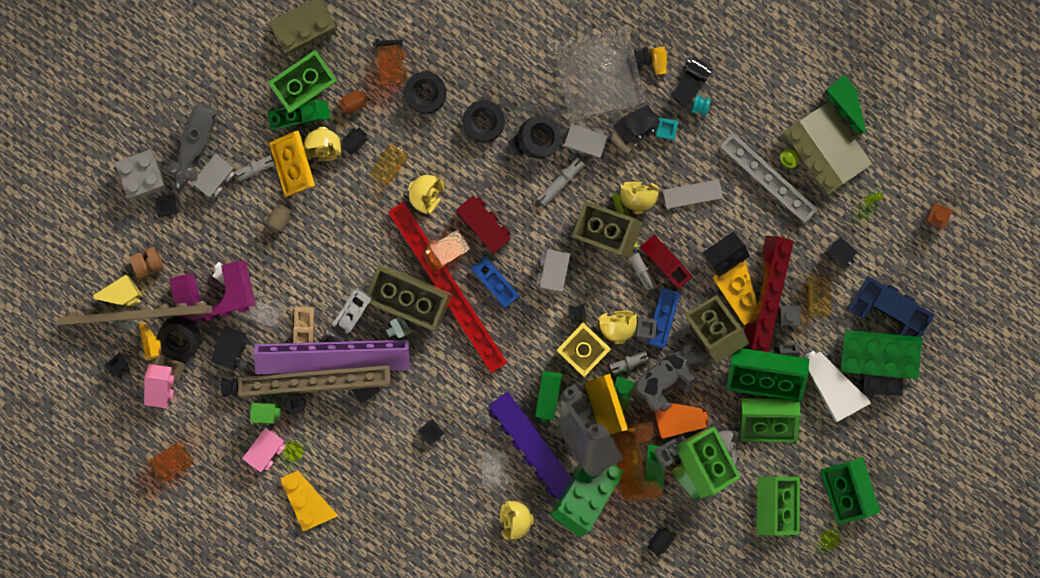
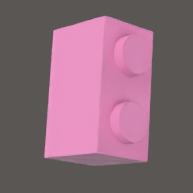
[144,364,174,408]
[242,427,286,472]

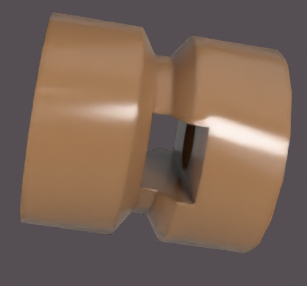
[129,246,164,279]

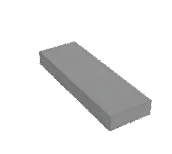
[663,179,723,209]

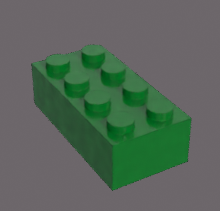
[841,330,922,380]
[726,348,809,402]
[549,464,625,537]

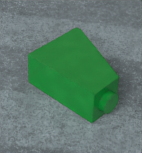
[535,371,562,423]

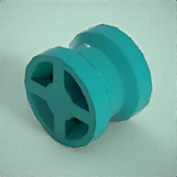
[691,94,711,117]

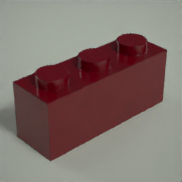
[456,195,511,255]

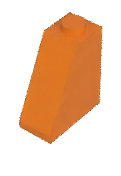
[654,403,709,439]

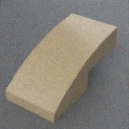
[293,307,314,343]

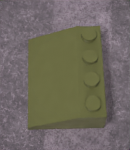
[782,102,872,196]

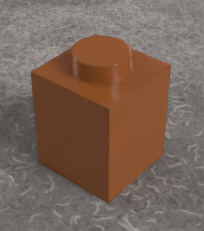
[924,203,953,229]

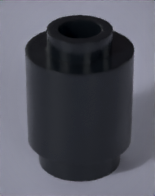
[683,57,713,83]
[341,127,367,156]
[647,527,674,556]

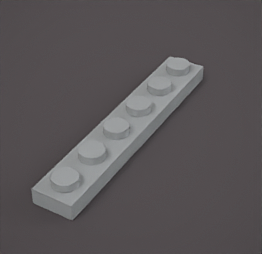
[720,132,818,224]

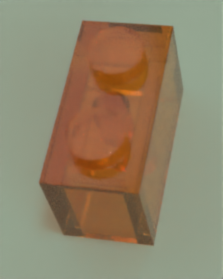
[377,44,408,87]
[422,230,470,272]
[147,441,194,482]

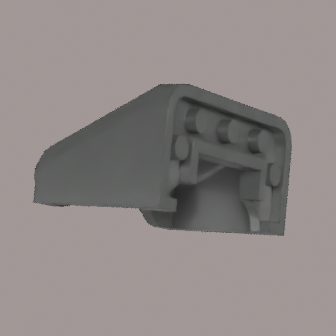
[559,384,624,477]

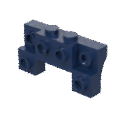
[847,276,935,337]

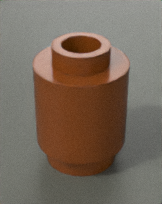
[338,89,368,115]

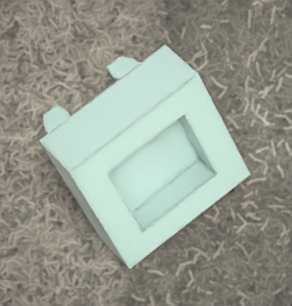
[386,317,411,339]

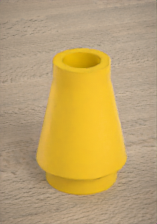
[649,46,667,75]

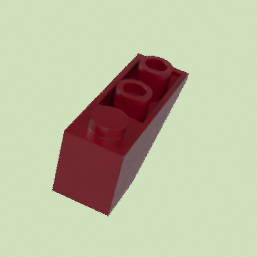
[640,234,693,290]

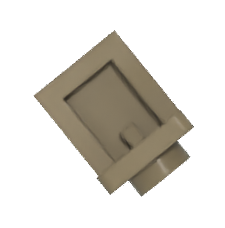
[152,354,185,382]

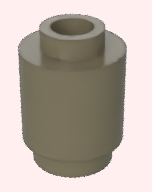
[611,129,638,154]
[265,204,292,234]

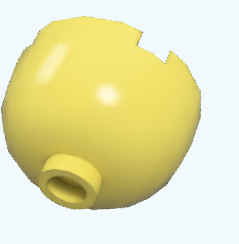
[303,127,341,161]
[408,175,444,214]
[620,182,659,214]
[599,311,637,344]
[500,501,534,540]

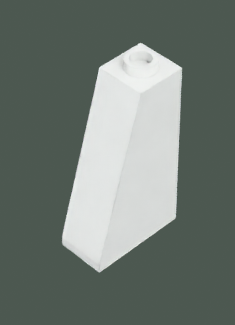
[804,351,871,422]

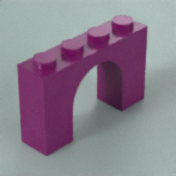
[169,261,256,325]

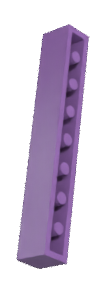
[254,340,410,375]

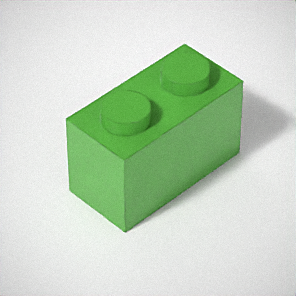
[250,403,281,424]

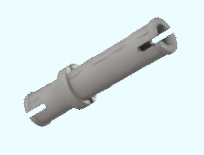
[537,157,586,207]

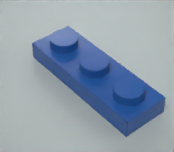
[646,288,680,348]

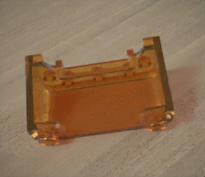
[613,422,663,502]

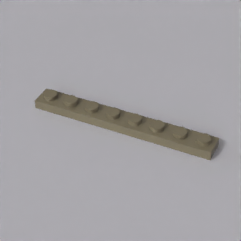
[59,302,213,325]
[238,365,391,398]

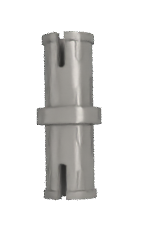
[235,155,275,182]
[609,350,649,376]

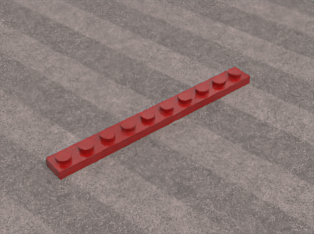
[388,202,507,373]

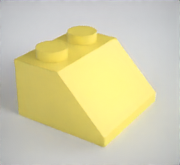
[93,275,143,307]

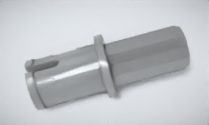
[628,253,656,291]

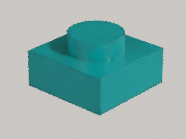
[655,117,678,141]

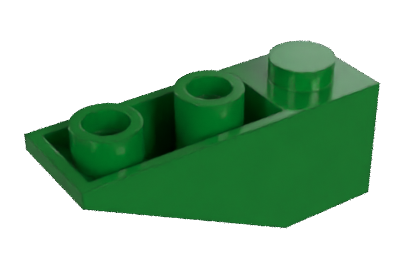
[824,75,866,135]
[267,100,331,131]

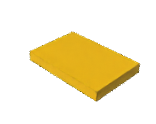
[269,131,315,197]
[584,374,627,435]

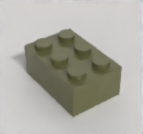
[572,201,643,259]
[684,295,749,363]

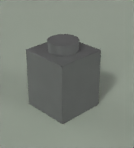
[779,306,801,326]

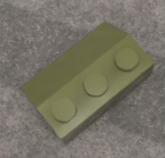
[269,0,337,56]

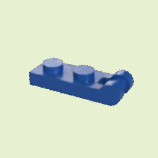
[471,255,520,308]

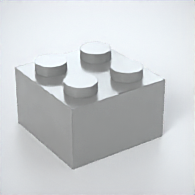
[115,149,167,200]
[537,249,570,293]

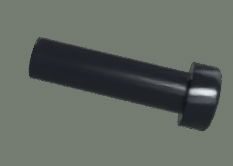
[375,39,403,48]

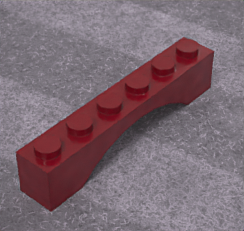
[742,235,794,352]

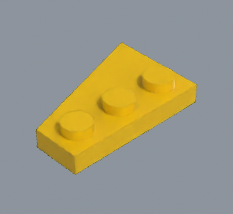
[712,261,757,325]
[139,322,161,361]
[280,471,339,531]

